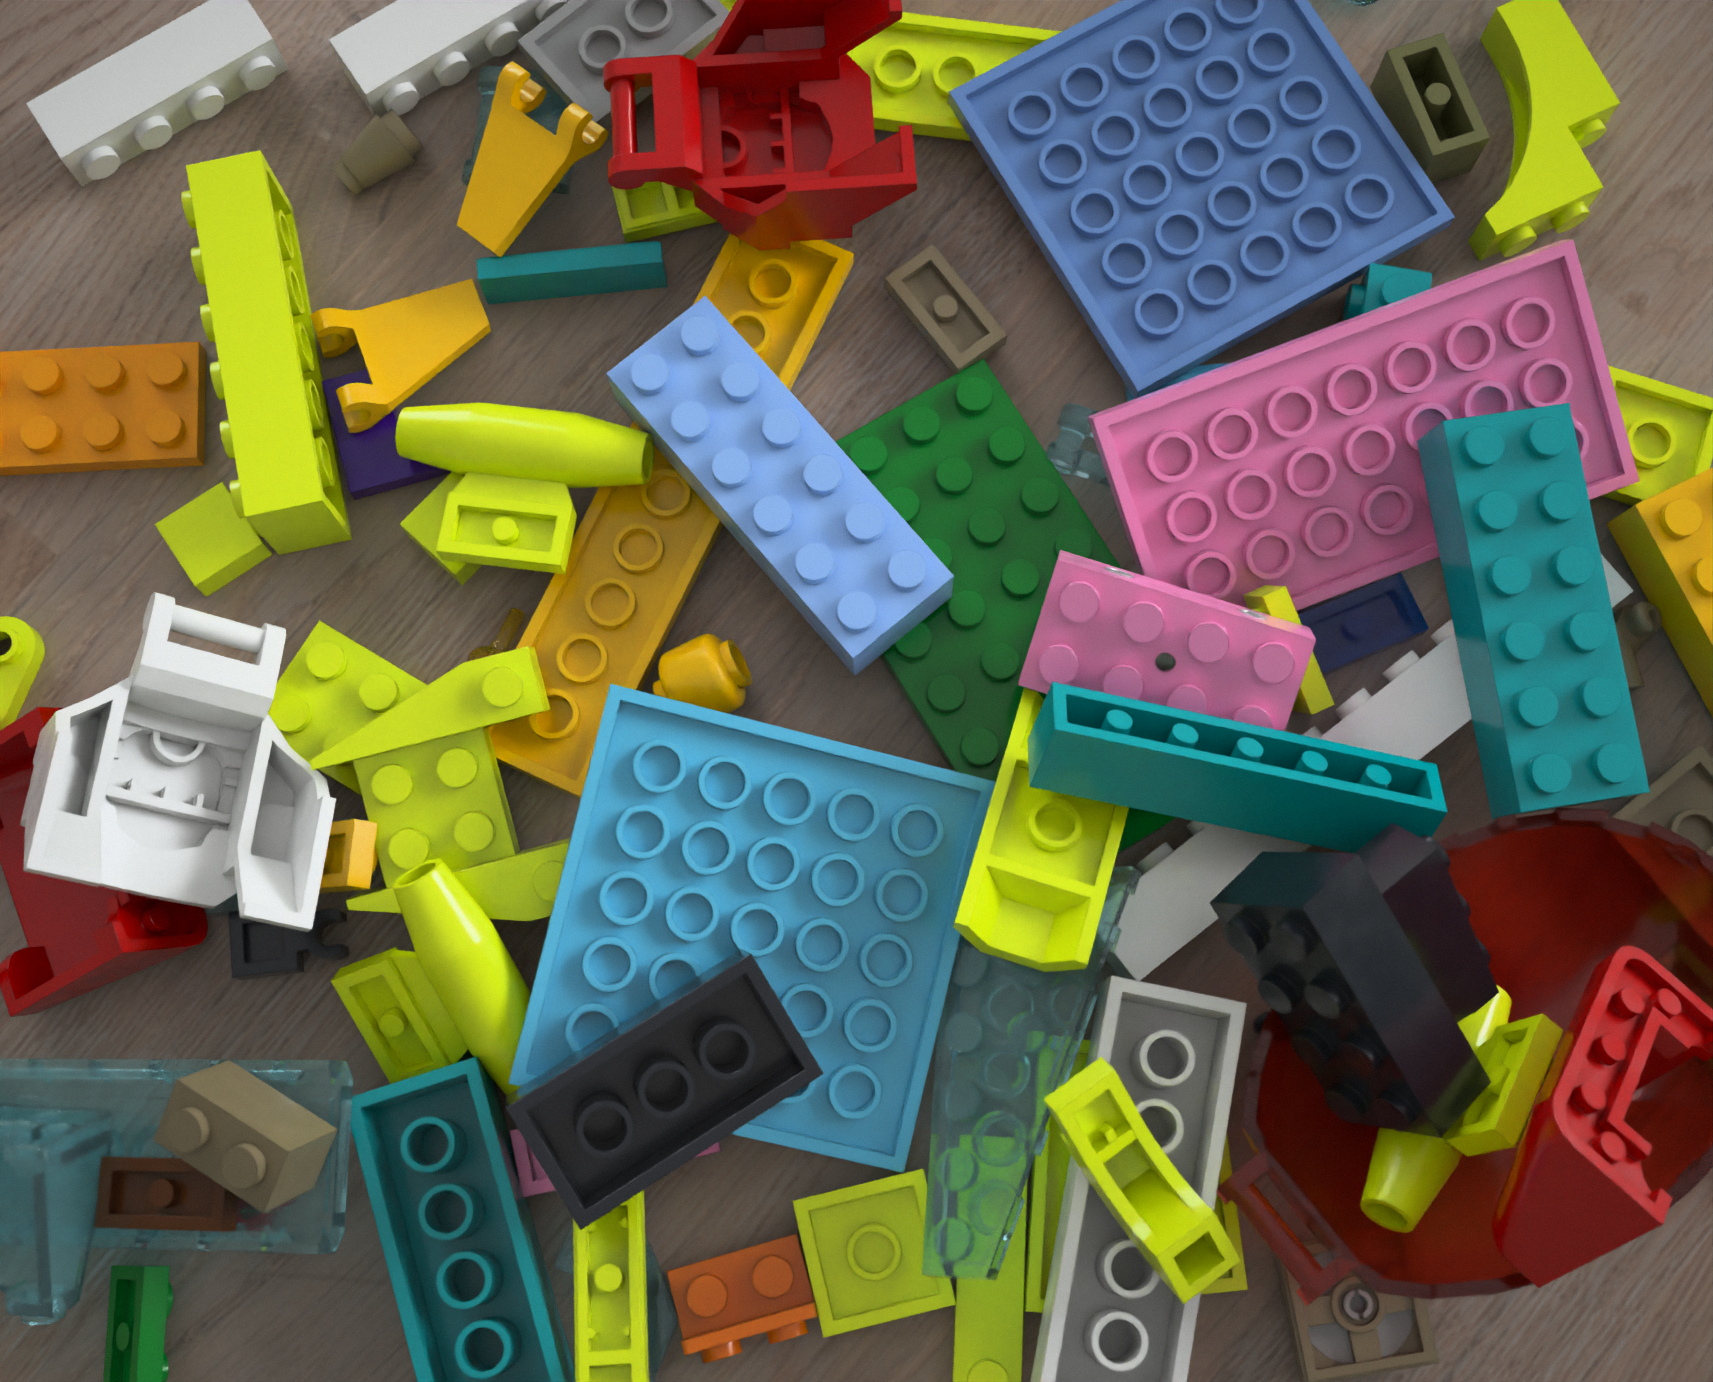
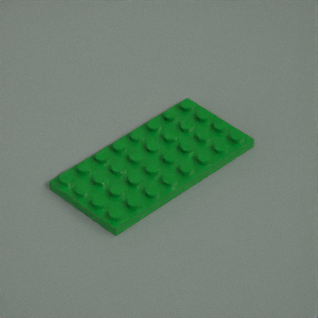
[835,358,1179,855]

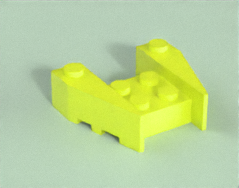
[310,646,570,921]

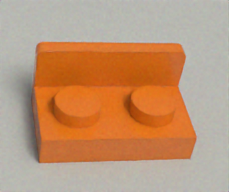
[666,1233,818,1363]

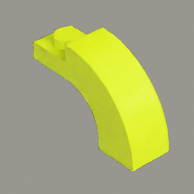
[1043,1057,1241,1304]

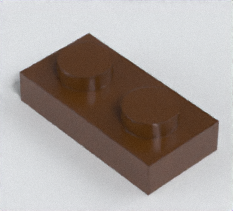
[94,1156,238,1232]

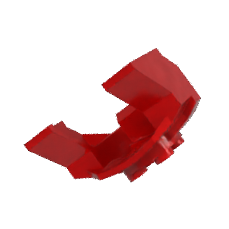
[603,0,917,251]

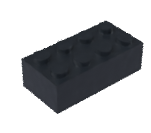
[1210,852,1491,1138]
[505,949,824,1230]

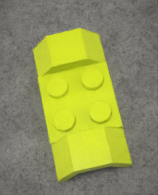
[953,688,1129,972]

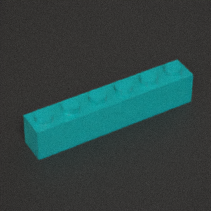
[1028,682,1448,853]

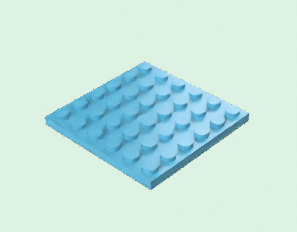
[509,684,995,1173]

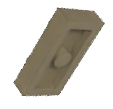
[884,244,1007,375]

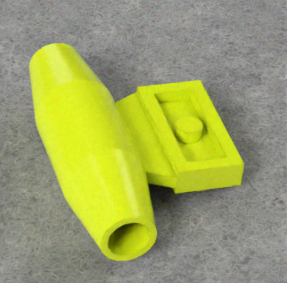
[395,402,654,574]
[331,859,531,1096]
[1360,985,1564,1233]

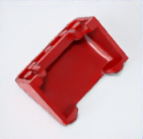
[0,707,208,1017]
[1491,945,1713,1288]

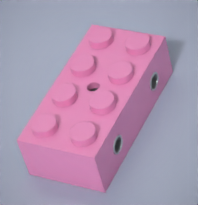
[1018,550,1316,731]

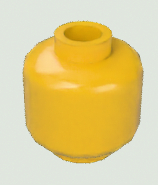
[653,633,752,713]

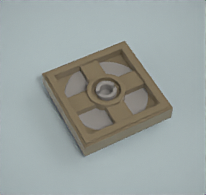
[1273,1227,1439,1382]

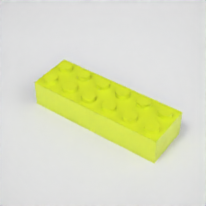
[181,150,352,555]

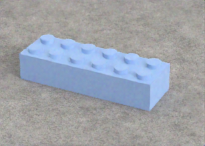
[606,296,954,676]

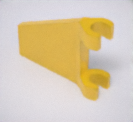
[456,61,609,258]
[310,279,491,433]

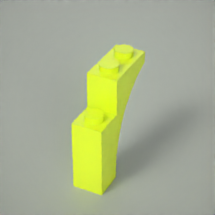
[1468,0,1620,261]

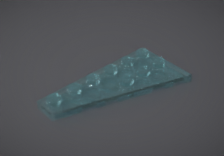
[922,866,1142,1280]

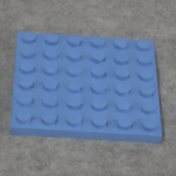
[948,0,1455,399]

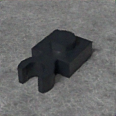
[228,908,349,980]

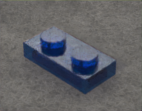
[1298,572,1429,676]

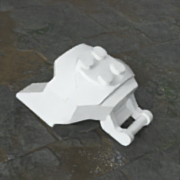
[20,592,336,932]

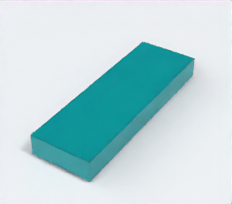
[476,241,668,305]

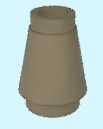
[332,109,424,195]

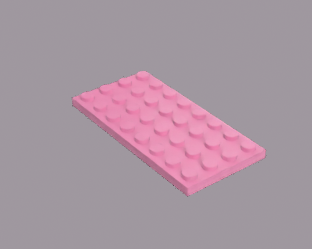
[1087,239,1640,658]

